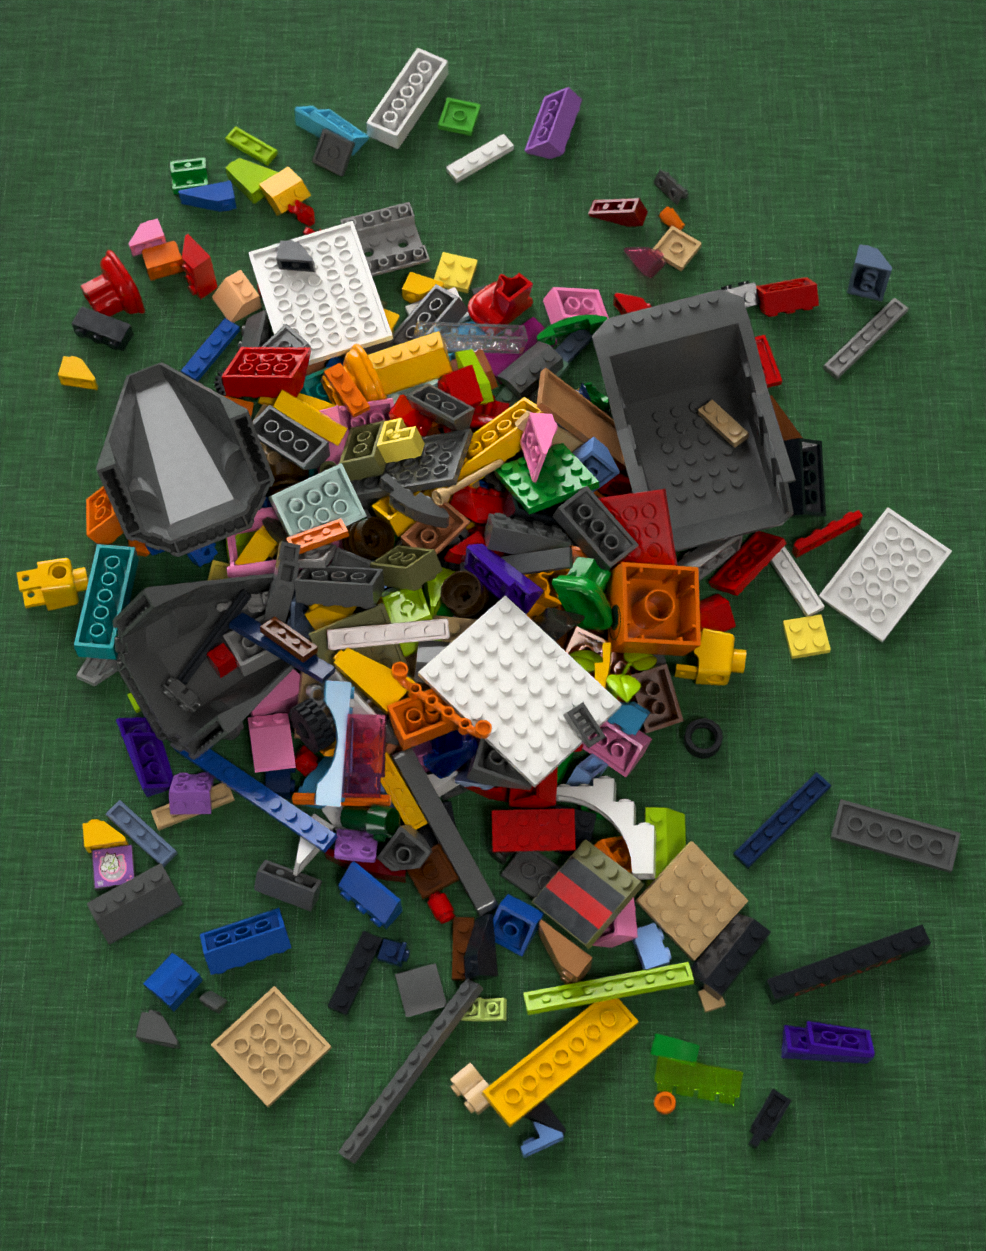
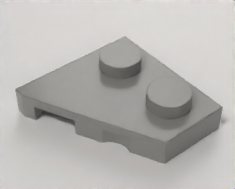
[76,653,121,686]

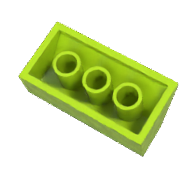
[644,807,686,889]

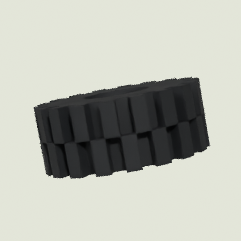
[289,699,335,753]

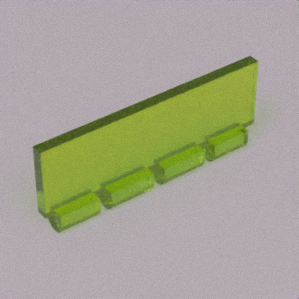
[654,1056,744,1105]

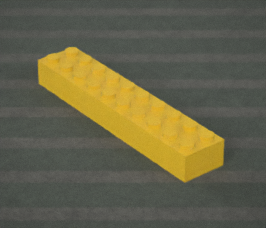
[372,397,544,537]

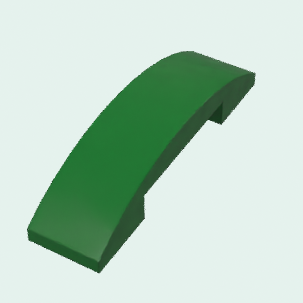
[537,315,608,345]

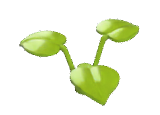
[569,650,657,703]

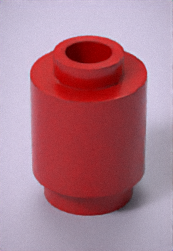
[427,892,455,924]

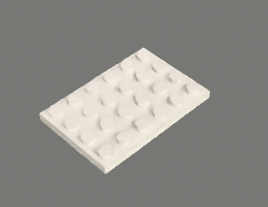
[819,507,952,643]

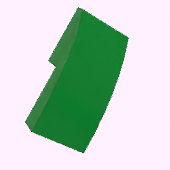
[650,1033,700,1067]

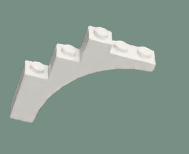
[556,776,656,879]

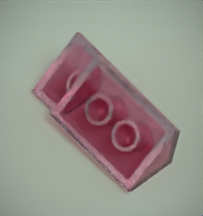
[342,714,386,798]

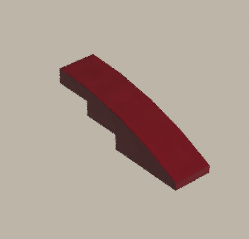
[325,849,407,883]

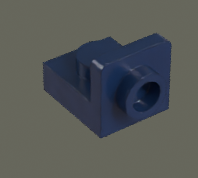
[378,939,410,967]

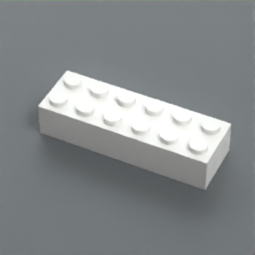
[366,48,448,149]

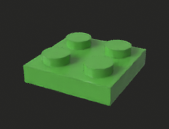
[438,97,481,136]

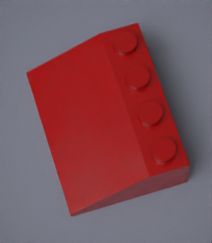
[222,347,311,398]

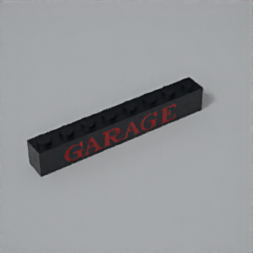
[764,924,931,1005]

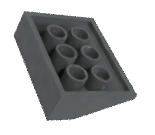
[466,738,532,790]

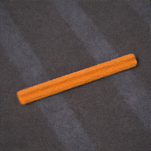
[292,793,391,807]

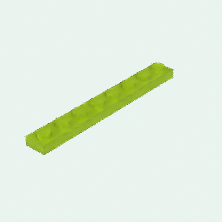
[523,962,694,1015]

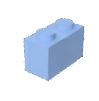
[632,923,672,970]

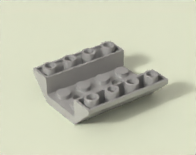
[340,202,430,277]

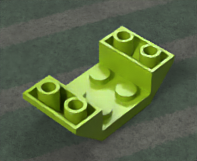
[382,587,442,657]

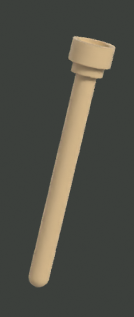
[432,459,504,506]

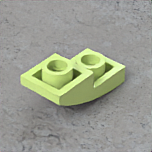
[461,997,507,1021]

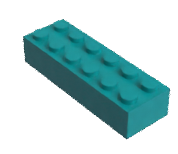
[74,544,139,660]

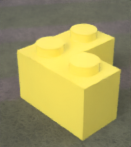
[377,418,425,463]

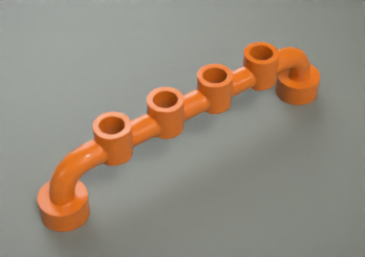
[391,662,492,739]

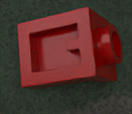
[294,745,318,776]

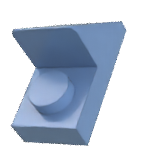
[520,1122,564,1158]

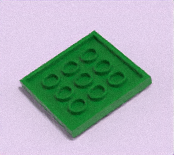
[494,443,600,514]

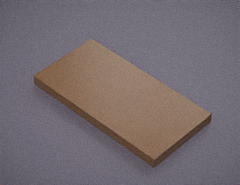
[536,368,626,471]

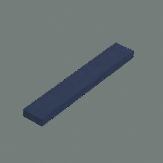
[229,612,335,683]
[733,772,832,869]

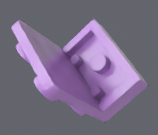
[169,772,214,814]
[334,829,377,863]

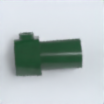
[340,804,400,842]

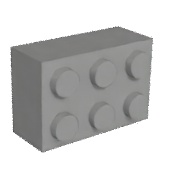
[223,615,280,677]

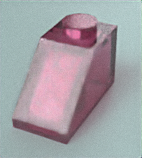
[624,247,667,278]

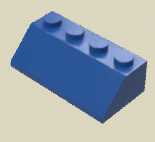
[200,908,292,975]

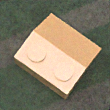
[212,270,262,323]

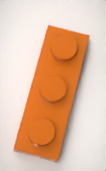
[324,363,370,418]
[286,518,349,554]

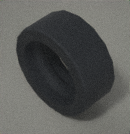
[684,718,723,759]

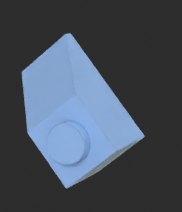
[566,753,608,787]

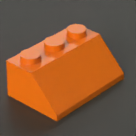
[387,689,460,751]

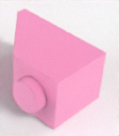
[129,219,166,256]

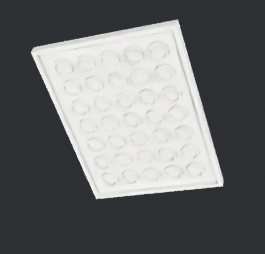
[248,221,393,365]
[418,596,622,788]

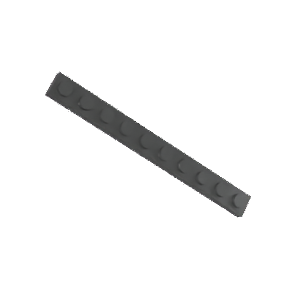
[338,979,483,1164]

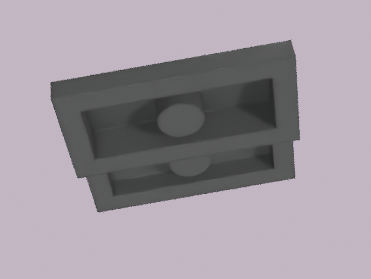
[395,963,447,1017]

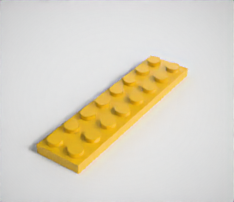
[482,998,639,1128]

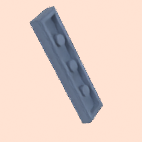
[105,800,178,867]

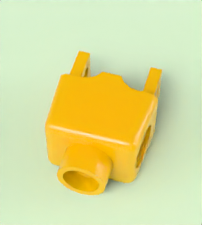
[16,558,88,611]
[675,628,746,686]

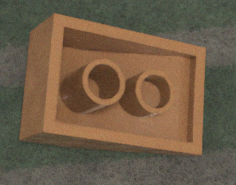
[538,920,592,985]

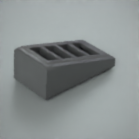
[563,702,606,748]

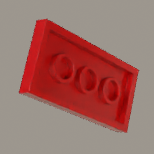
[709,531,787,596]
[492,809,576,853]

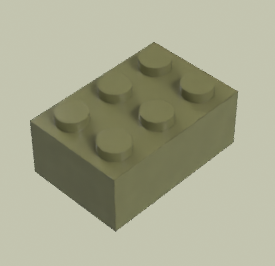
[339,420,386,481]
[370,545,443,591]

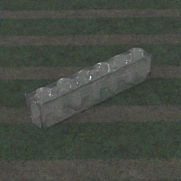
[413,322,528,354]

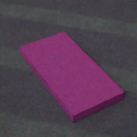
[484,317,557,384]

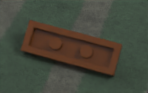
[260,616,318,662]
[452,917,474,981]

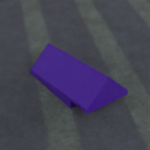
[464,544,544,614]
[116,718,173,797]
[781,1021,875,1064]

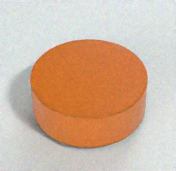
[654,1091,676,1115]

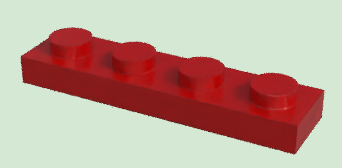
[792,510,863,558]

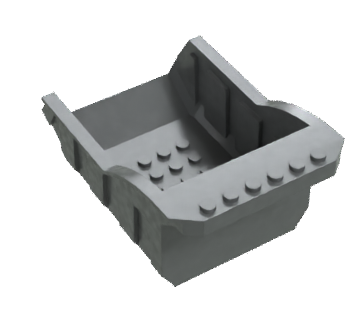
[592,289,795,552]

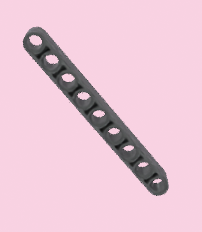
[392,748,498,917]

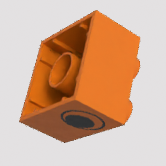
[607,562,701,656]

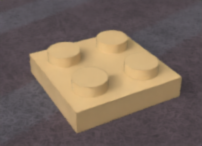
[652,226,702,272]

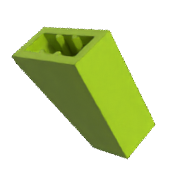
[225,158,278,204]

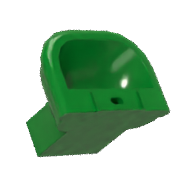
[552,557,613,630]

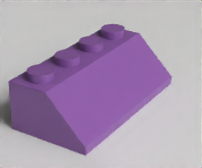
[525,87,582,159]

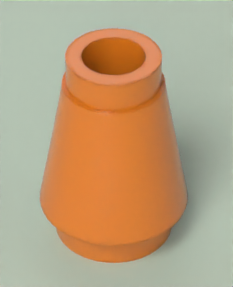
[658,206,685,230]

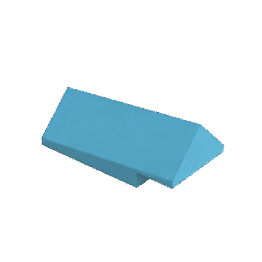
[295,106,369,156]

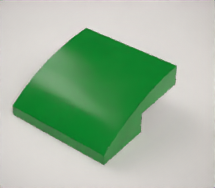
[170,157,208,195]

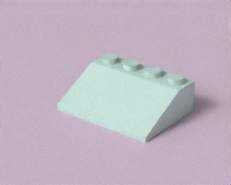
[268,463,367,537]

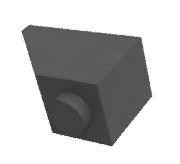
[135,1010,181,1049]

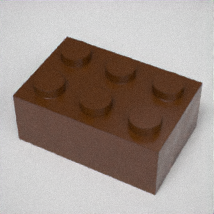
[625,663,684,733]

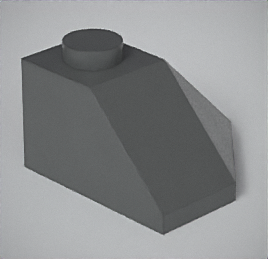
[377,825,432,871]

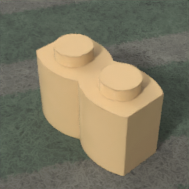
[450,1063,490,1115]

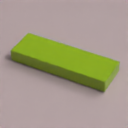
[225,126,278,166]

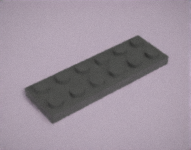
[830,799,961,873]

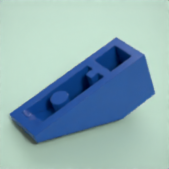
[178,181,237,212]

